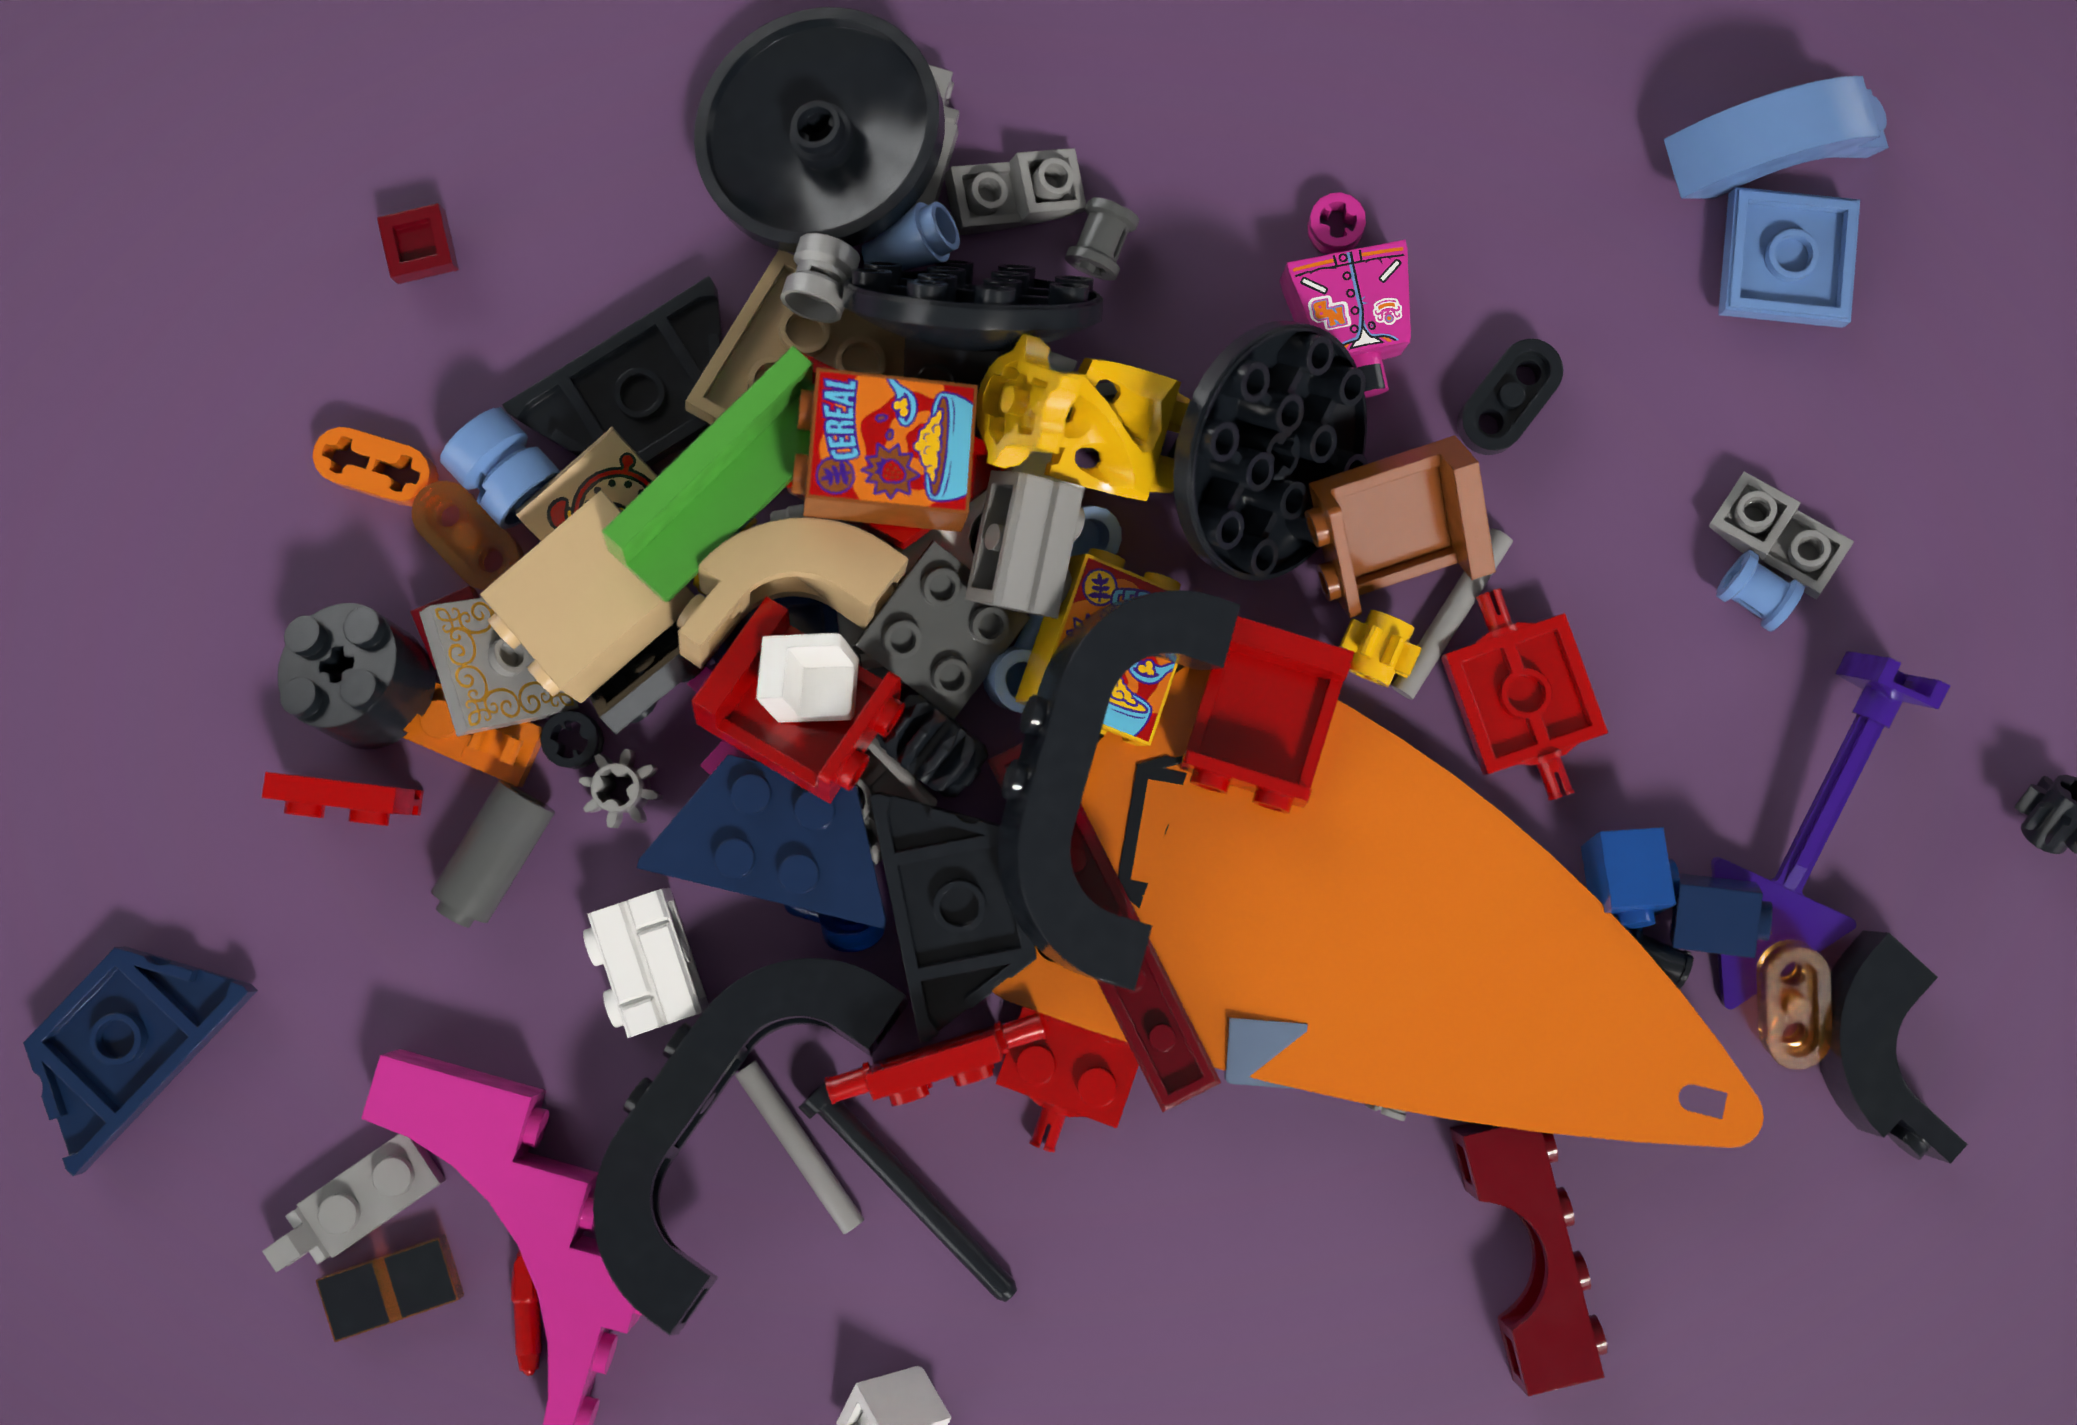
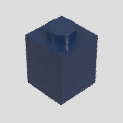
[1669,873,1773,958]

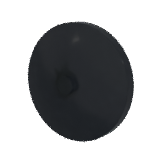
[694,7,945,253]

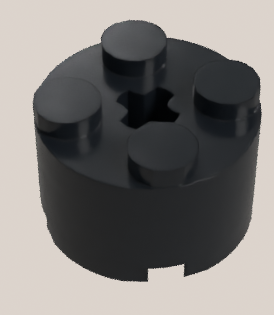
[278,603,436,750]

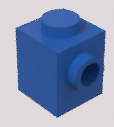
[1581,827,1680,929]

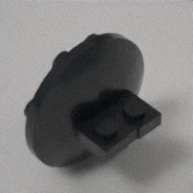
[842,260,1103,397]
[1167,320,1368,581]

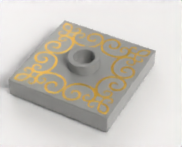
[419,597,579,737]

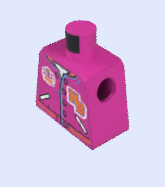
[1280,239,1411,398]

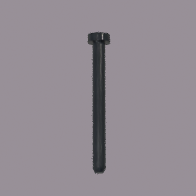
[798,1076,1017,1302]

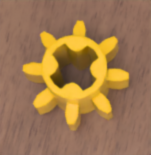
[1339,610,1422,687]

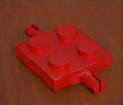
[1440,588,1608,801]
[996,1007,1139,1152]
[825,1012,1046,1106]

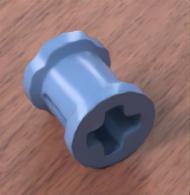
[1716,550,1805,632]

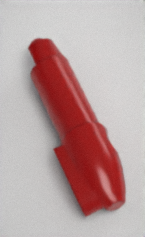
[511,1250,542,1376]

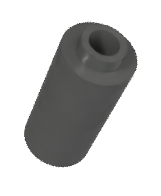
[431,780,555,928]

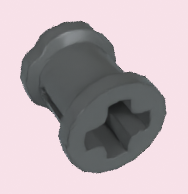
[1065,197,1140,281]

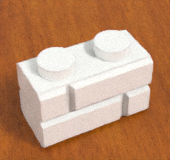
[583,888,709,1038]

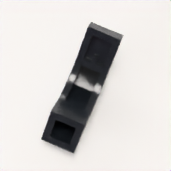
[1815,930,1968,1164]

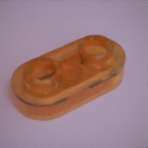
[412,481,524,591]
[1756,939,1832,1070]

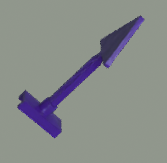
[1711,651,1951,1010]

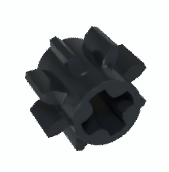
[2014,775,2077,854]

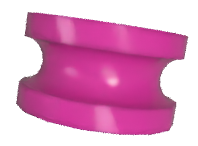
[1307,192,1366,255]

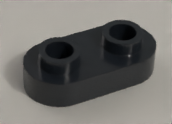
[1457,339,1563,455]

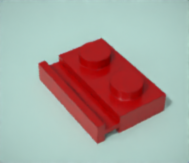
[262,772,424,826]

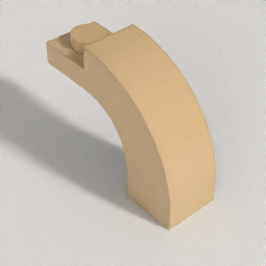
[677,517,909,669]

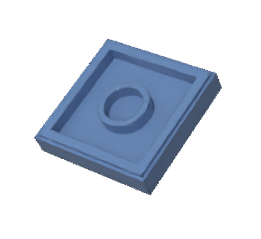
[1718,187,1860,328]

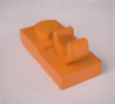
[402,682,543,787]

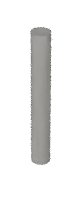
[1391,528,1513,700]
[735,1060,865,1235]

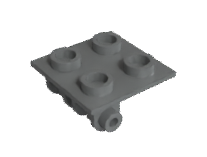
[854,540,1030,720]

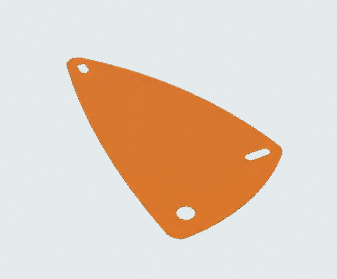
[992,666,1764,1148]

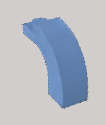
[1664,76,1889,199]

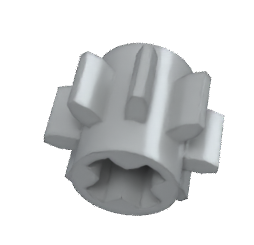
[579,749,663,828]

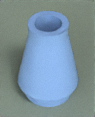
[862,201,960,271]

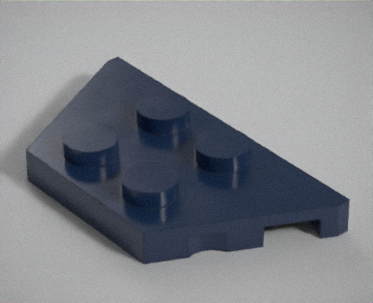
[637,755,887,928]
[23,946,258,1176]

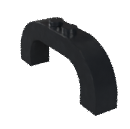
[998,590,1241,991]
[593,958,908,1335]

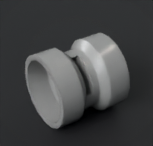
[780,233,860,323]

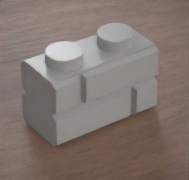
[965,470,1085,619]

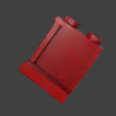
[691,596,905,804]
[1180,616,1354,814]

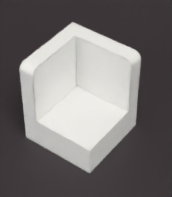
[756,633,859,723]
[836,1366,952,1425]

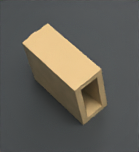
[480,490,695,703]

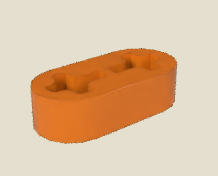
[312,427,439,507]

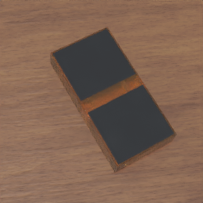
[315,1234,465,1343]

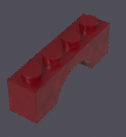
[1450,1123,1608,1397]

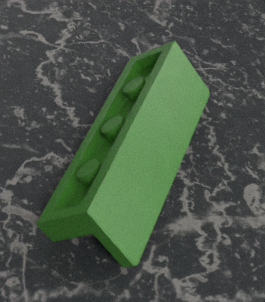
[602,346,815,602]

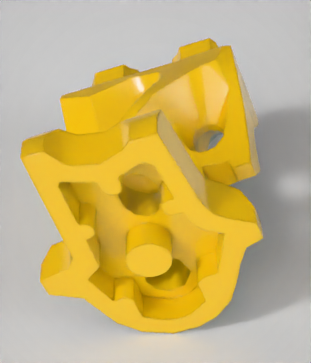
[976,334,1191,501]

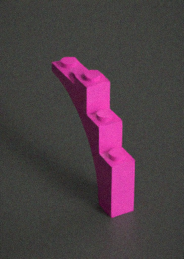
[361,1049,643,1425]

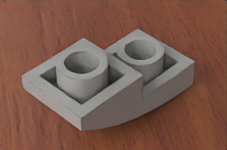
[944,148,1086,235]
[1709,472,1854,600]

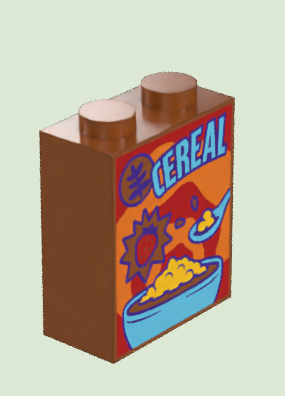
[792,368,978,532]

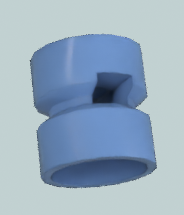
[440,407,561,529]

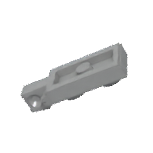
[262,1134,446,1273]

